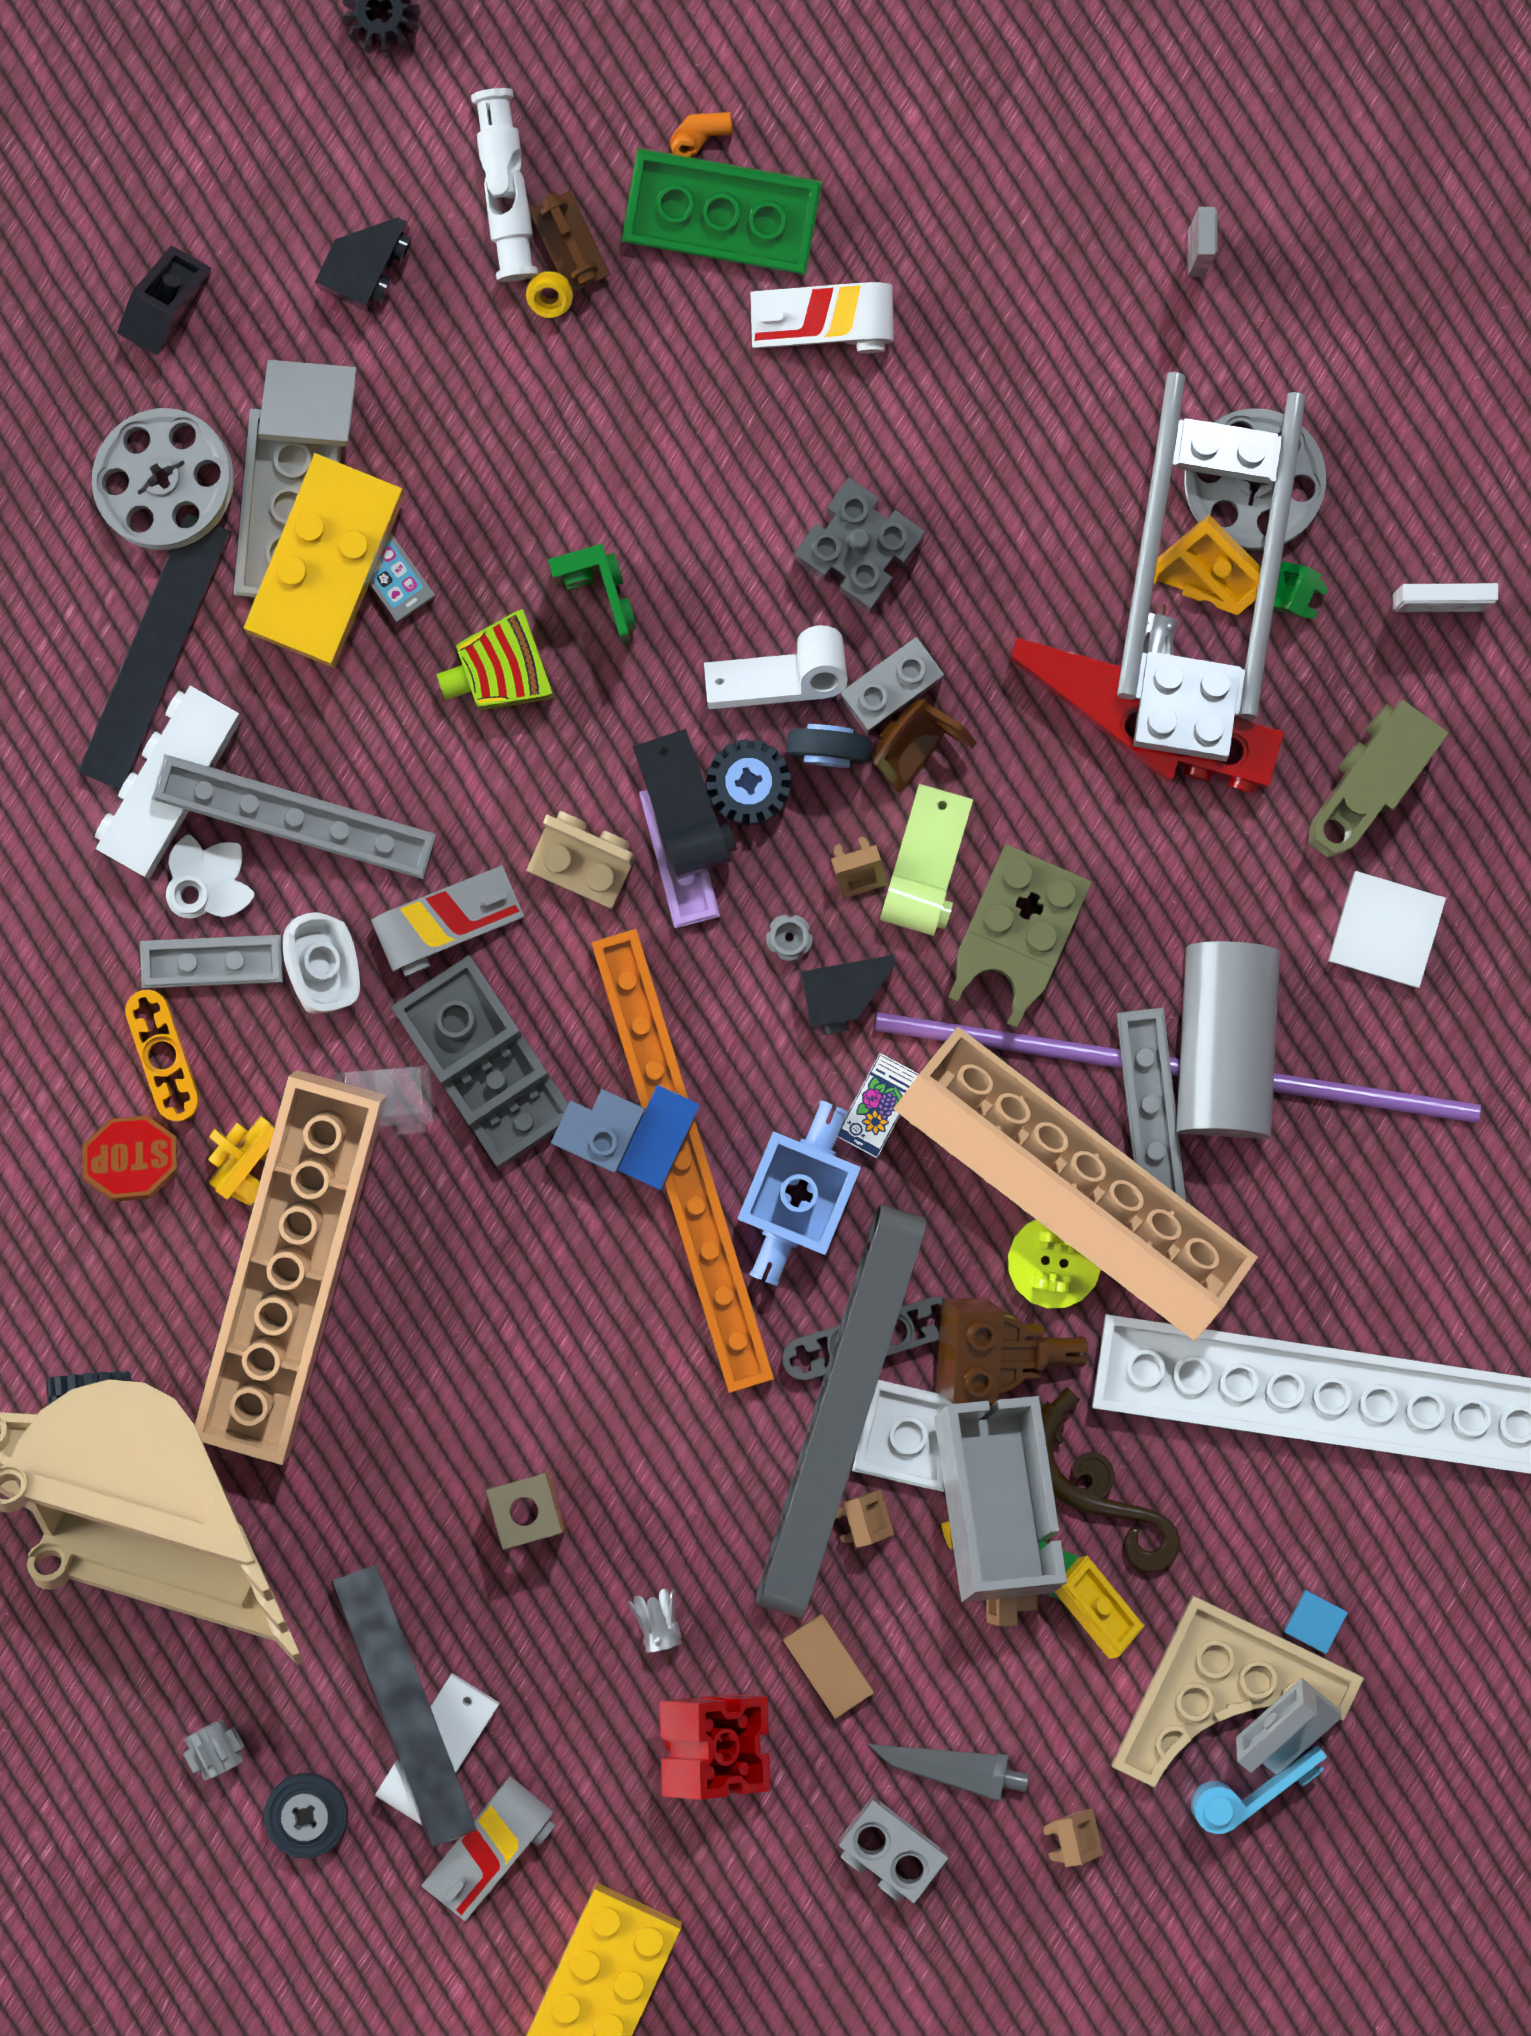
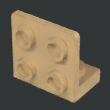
[526,811,635,909]

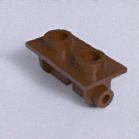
[529,190,611,293]

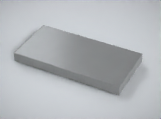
[234,409,342,598]

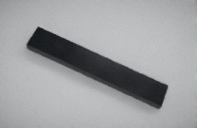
[78,513,231,790]
[331,1565,477,1848]

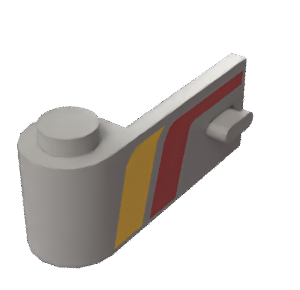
[421,1776,555,1921]

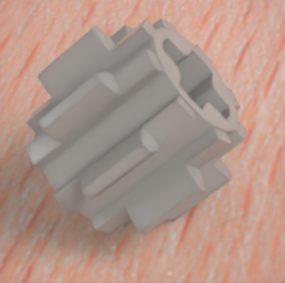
[183,1719,245,1781]

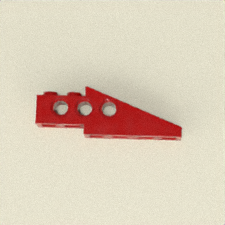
[1010,637,1284,794]

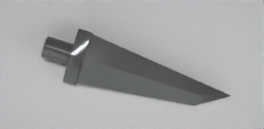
[867,1744,1029,1802]

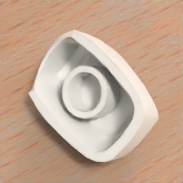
[283,912,360,1014]

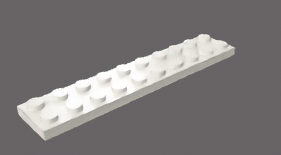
[1092,1314,1531,1474]

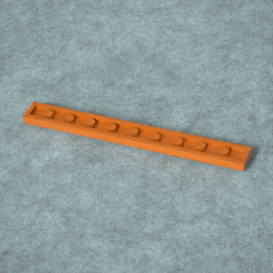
[591,929,774,1393]

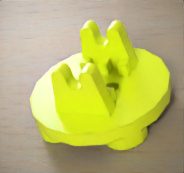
[1008,1220,1101,1308]

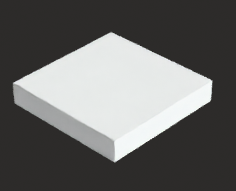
[1393,583,1498,612]
[1328,871,1446,988]
[852,1380,952,1492]

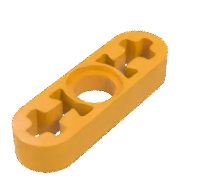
[125,990,200,1121]

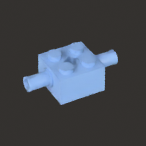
[738,1100,861,1286]

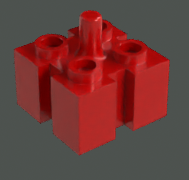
[660,1694,770,1800]

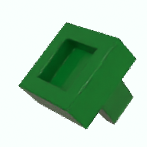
[1274,561,1328,619]

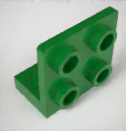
[548,544,637,645]

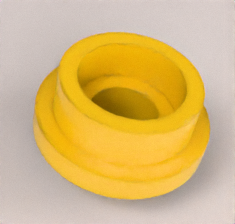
[526,271,573,318]

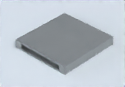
[258,360,357,447]

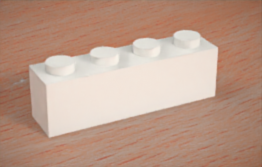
[95,686,243,879]

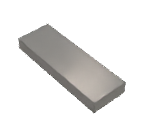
[1188,207,1217,277]
[140,935,284,988]

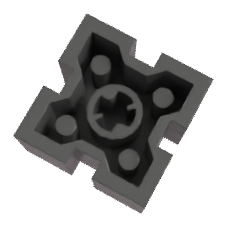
[794,477,926,614]

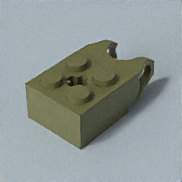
[1308,699,1449,858]
[948,844,1092,1028]

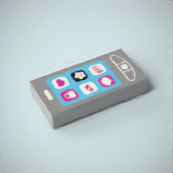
[370,532,436,623]

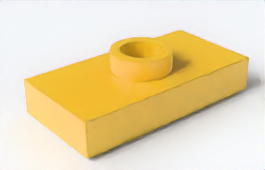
[1055,1555,1144,1659]

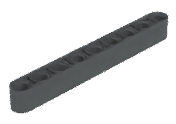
[755,1204,926,1618]

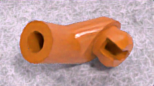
[670,112,733,157]

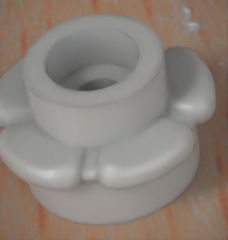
[766,915,813,961]

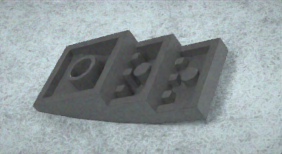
[391,955,568,1170]

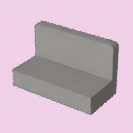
[1236,1678,1341,1774]

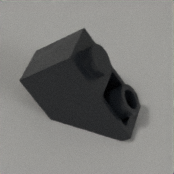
[315,217,412,313]

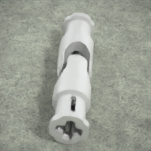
[471,88,538,282]

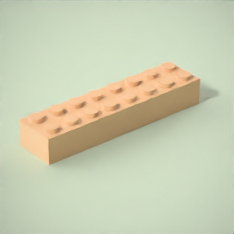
[894,1027,1258,1341]
[195,1070,388,1465]

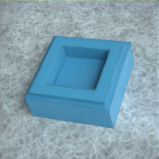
[1283,1590,1348,1654]

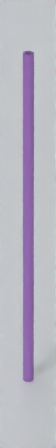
[875,1012,1481,1123]

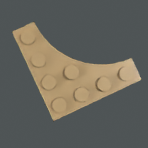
[1111,1595,1364,1787]

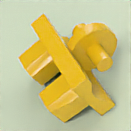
[208,1116,275,1206]

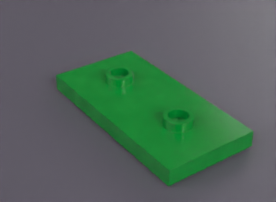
[621,147,822,275]

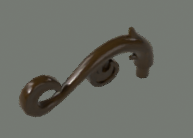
[1041,1387,1180,1573]

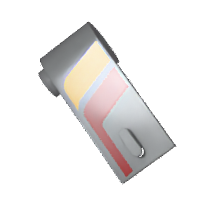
[371,865,524,977]

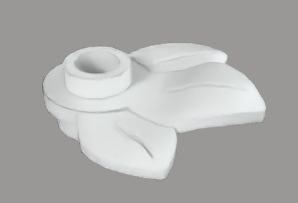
[166,835,255,919]

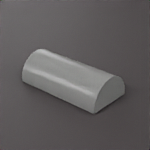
[1176,941,1280,1140]

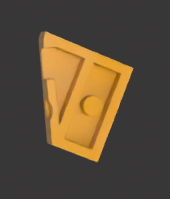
[1154,514,1261,615]

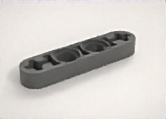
[782,1296,946,1380]

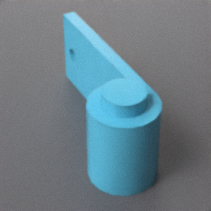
[1191,1744,1327,1834]

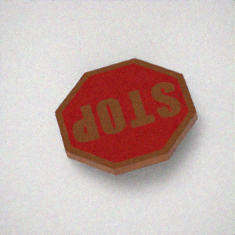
[82,1115,178,1202]

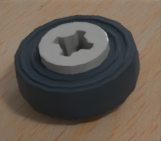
[264,1773,348,1858]

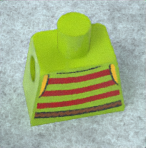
[436,609,554,711]

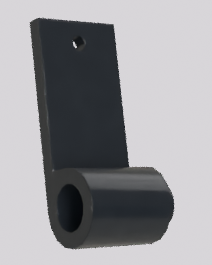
[633,729,737,880]

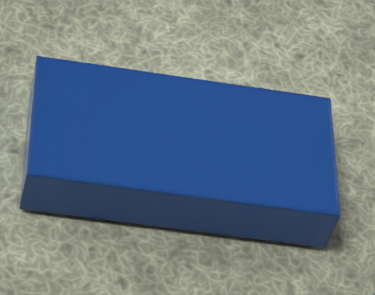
[618,1085,700,1190]

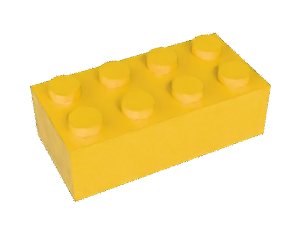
[526,1882,682,2036]

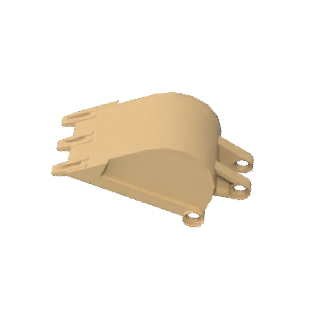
[0,1380,303,1665]

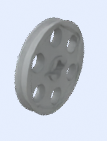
[92,408,234,550]
[1184,409,1326,551]

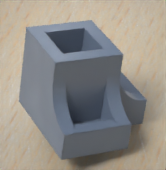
[551,1089,645,1173]

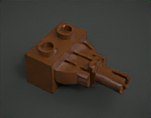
[936,1298,1088,1404]

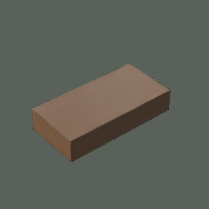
[783,1613,874,1719]

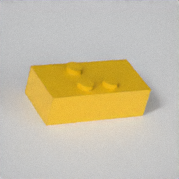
[243,453,405,668]

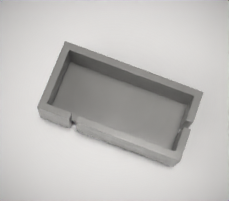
[934,1396,1067,1603]

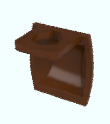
[872,699,977,793]

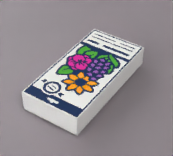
[837,1053,919,1158]

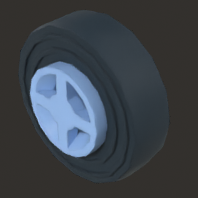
[787,724,871,768]

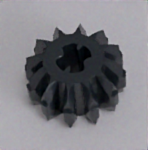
[341,0,421,56]

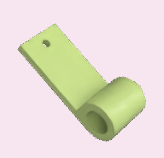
[880,783,973,936]

